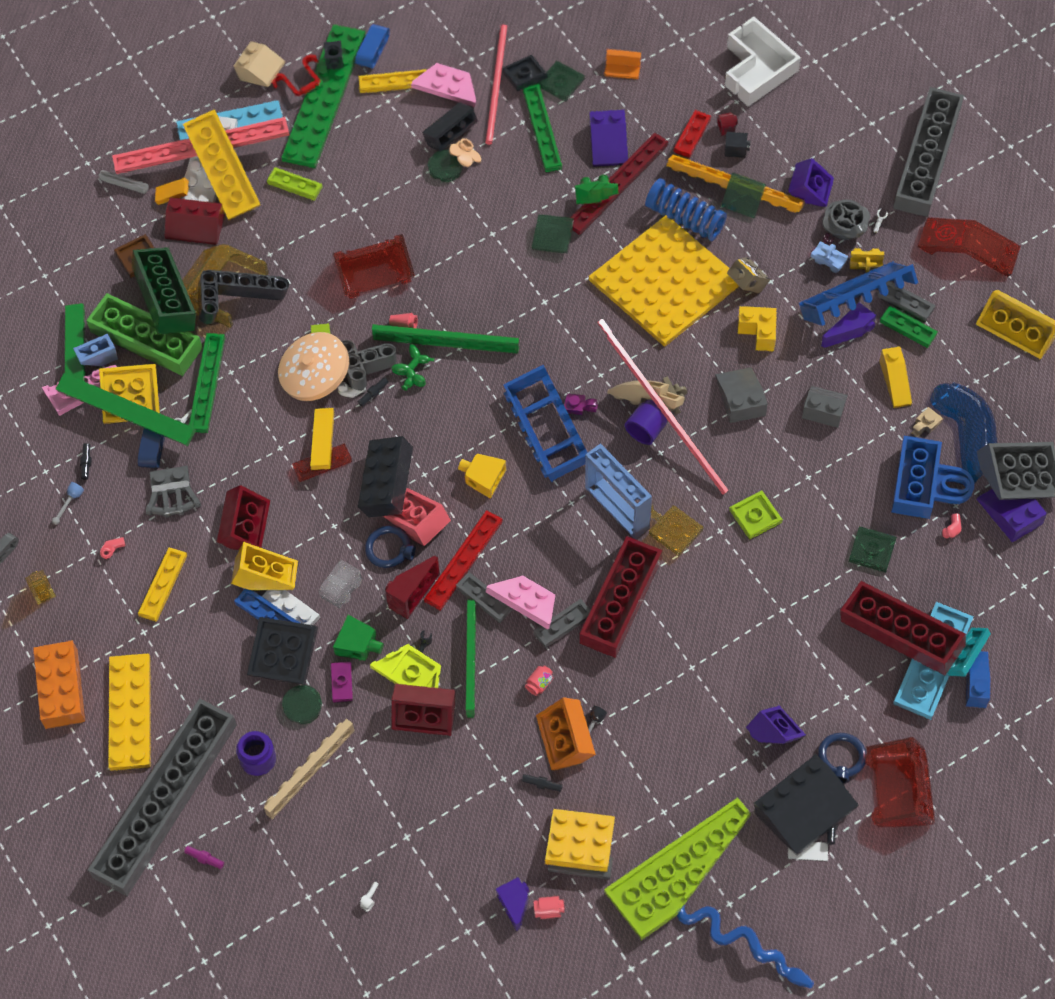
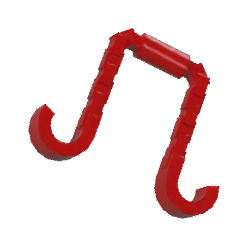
[271,54,320,96]

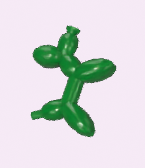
[391,344,435,391]

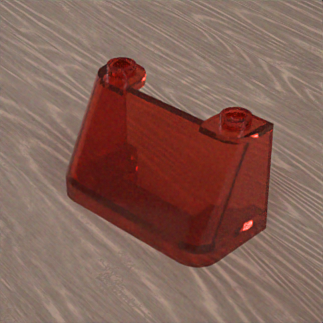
[332,234,415,299]
[865,737,935,828]

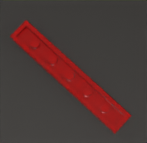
[424,510,503,611]

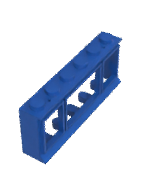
[799,261,918,326]
[504,365,588,482]

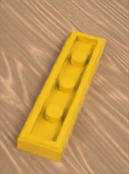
[358,69,427,93]
[310,408,334,470]
[138,547,187,622]

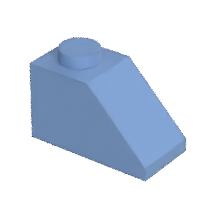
[73,334,118,366]

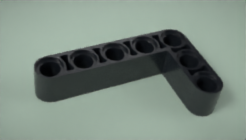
[198,270,290,324]

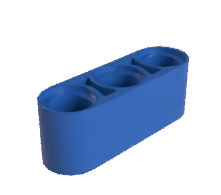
[355,24,390,69]

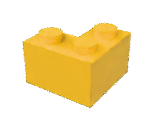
[738,306,776,351]

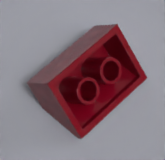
[165,198,225,245]
[217,485,270,550]
[391,684,455,736]

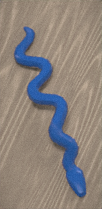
[677,905,814,988]

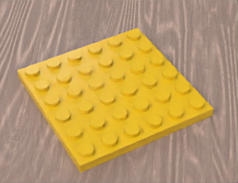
[589,216,739,347]

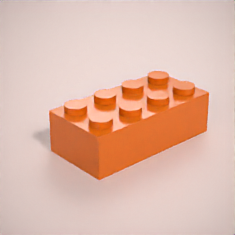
[33,640,85,729]

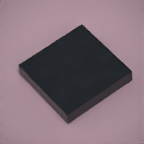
[502,55,548,92]

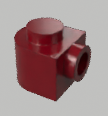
[716,112,738,136]

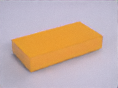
[155,178,189,205]

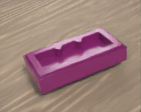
[331,662,353,703]

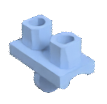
[810,241,848,273]

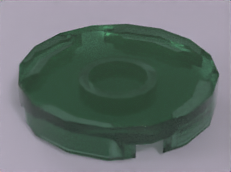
[428,150,463,182]
[282,685,323,724]

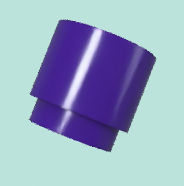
[624,399,667,445]
[236,731,276,776]

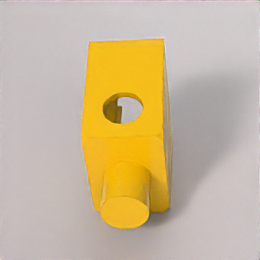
[458,454,506,499]

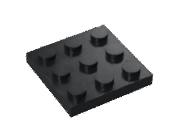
[247,617,318,685]

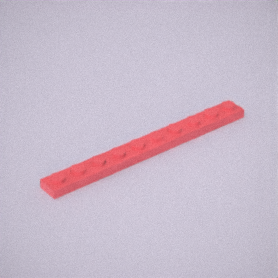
[112,117,289,174]

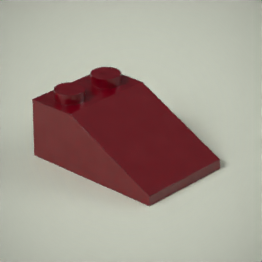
[385,555,440,619]

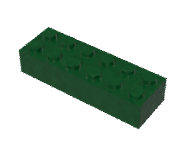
[132,247,196,334]

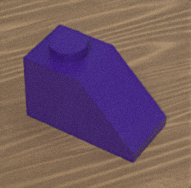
[496,877,530,931]

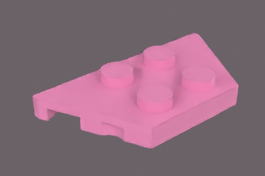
[411,63,476,107]
[486,576,555,629]

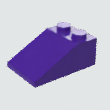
[589,110,628,167]
[977,489,1047,542]

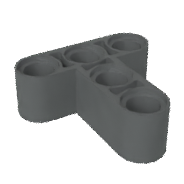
[341,340,397,391]

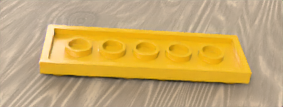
[183,109,261,220]
[109,653,151,771]

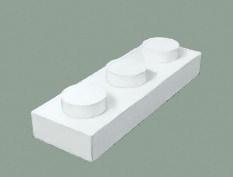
[262,590,320,625]

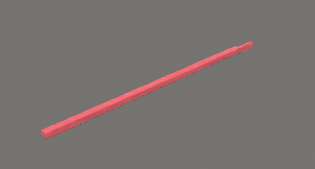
[597,319,729,495]

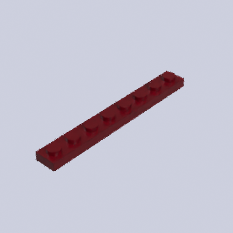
[566,132,668,235]

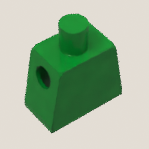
[333,615,384,660]

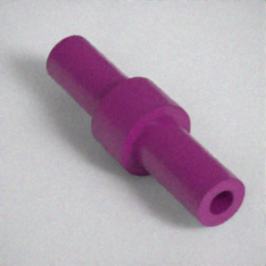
[184,846,225,870]

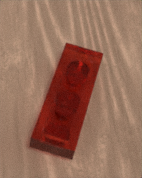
[292,443,352,482]

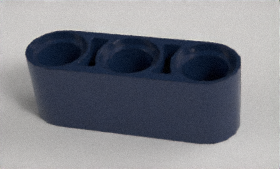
[138,428,165,468]

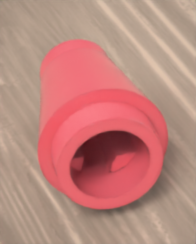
[389,313,418,328]

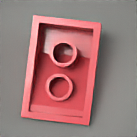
[384,488,451,546]

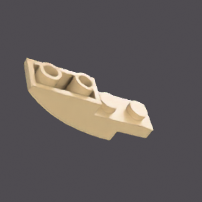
[607,380,684,409]

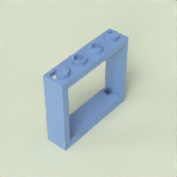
[585,443,652,540]

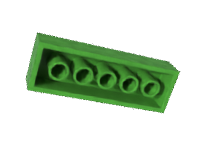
[86,293,203,376]

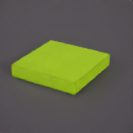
[729,490,783,540]

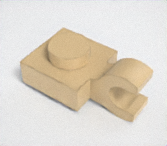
[911,407,943,438]

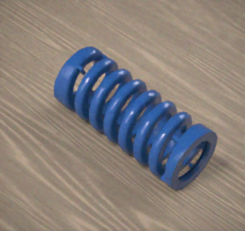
[645,178,727,242]

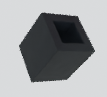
[724,132,751,158]

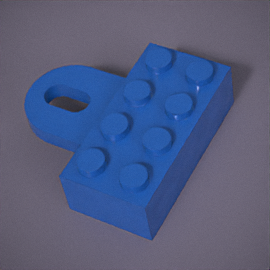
[891,436,974,519]

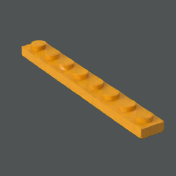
[666,155,805,212]

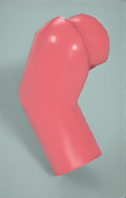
[942,514,961,539]
[100,537,126,559]

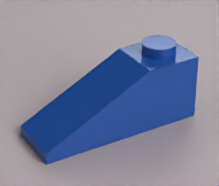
[966,651,990,708]

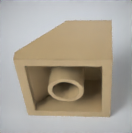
[234,42,285,87]

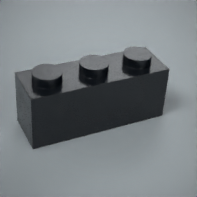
[422,102,478,152]

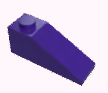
[821,302,876,348]

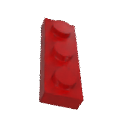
[674,110,711,158]

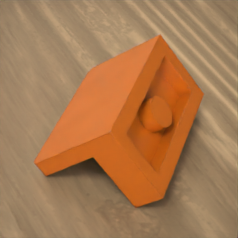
[605,49,641,79]

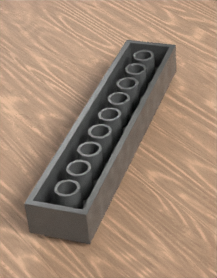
[88,698,237,896]

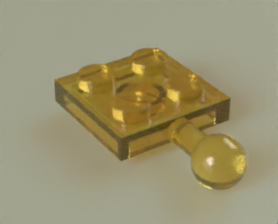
[649,503,704,556]

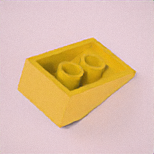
[231,542,298,590]

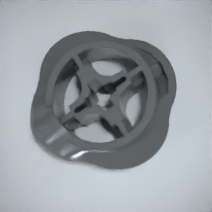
[822,200,870,240]

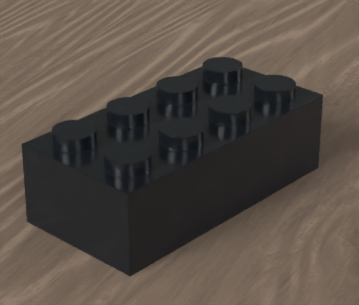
[358,436,413,518]

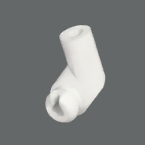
[337,382,366,398]

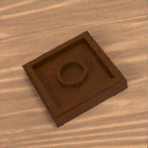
[114,234,154,278]

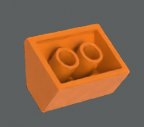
[536,697,596,770]

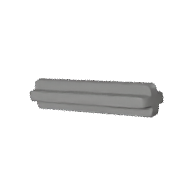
[99,170,149,194]

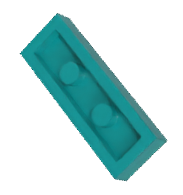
[947,628,991,676]

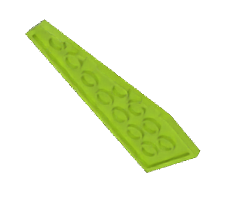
[604,798,750,940]

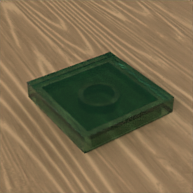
[537,60,585,102]
[721,172,766,218]
[532,214,574,254]
[848,526,897,573]

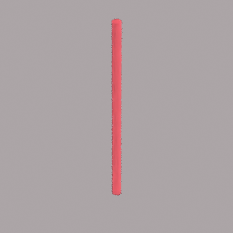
[485,25,507,145]

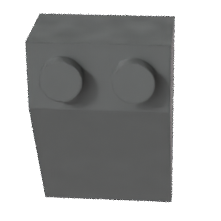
[715,367,768,423]

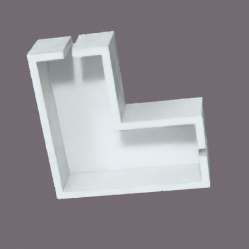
[725,17,801,107]

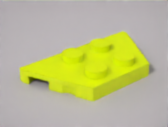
[370,644,441,688]

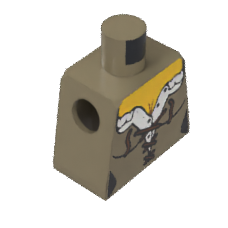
[727,257,771,294]

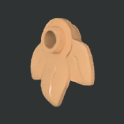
[449,139,481,167]

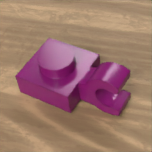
[564,393,598,415]

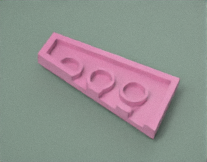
[42,365,117,416]

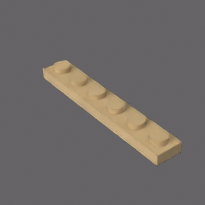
[264,719,354,819]

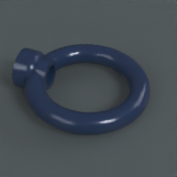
[365,526,416,568]
[818,733,867,784]

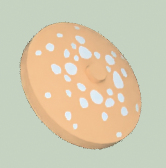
[278,332,349,401]

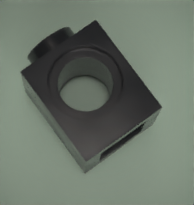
[324,41,344,69]

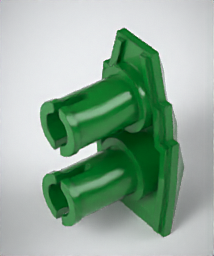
[575,175,619,204]

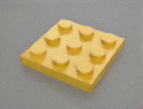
[99,364,160,424]
[545,809,615,872]

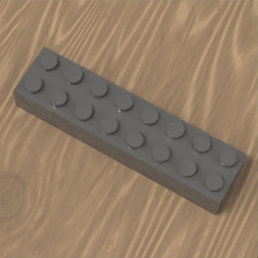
[893,87,964,217]

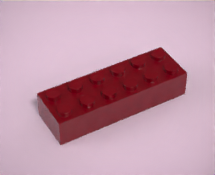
[579,536,662,658]
[840,581,966,676]

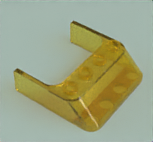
[182,244,269,328]

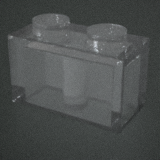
[319,560,362,609]

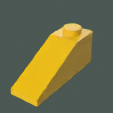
[879,346,912,408]

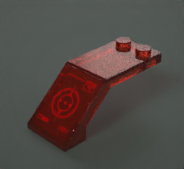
[917,217,1021,277]

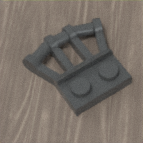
[146,466,201,518]

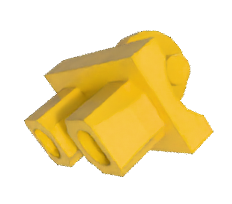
[849,248,884,273]

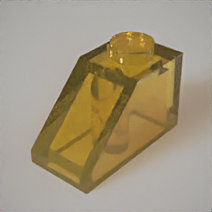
[25,570,56,605]

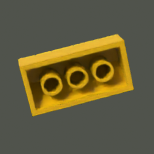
[976,290,1055,359]

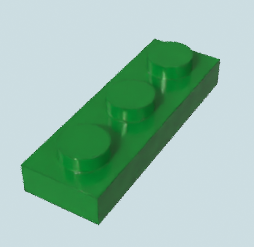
[880,306,938,348]

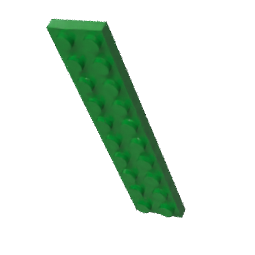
[282,24,366,168]

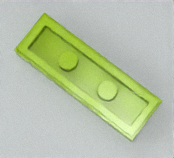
[267,167,323,201]

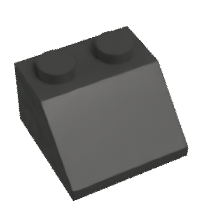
[802,386,848,428]

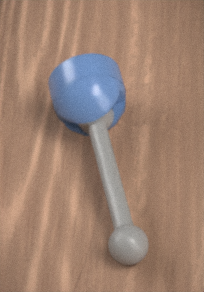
[52,482,84,525]

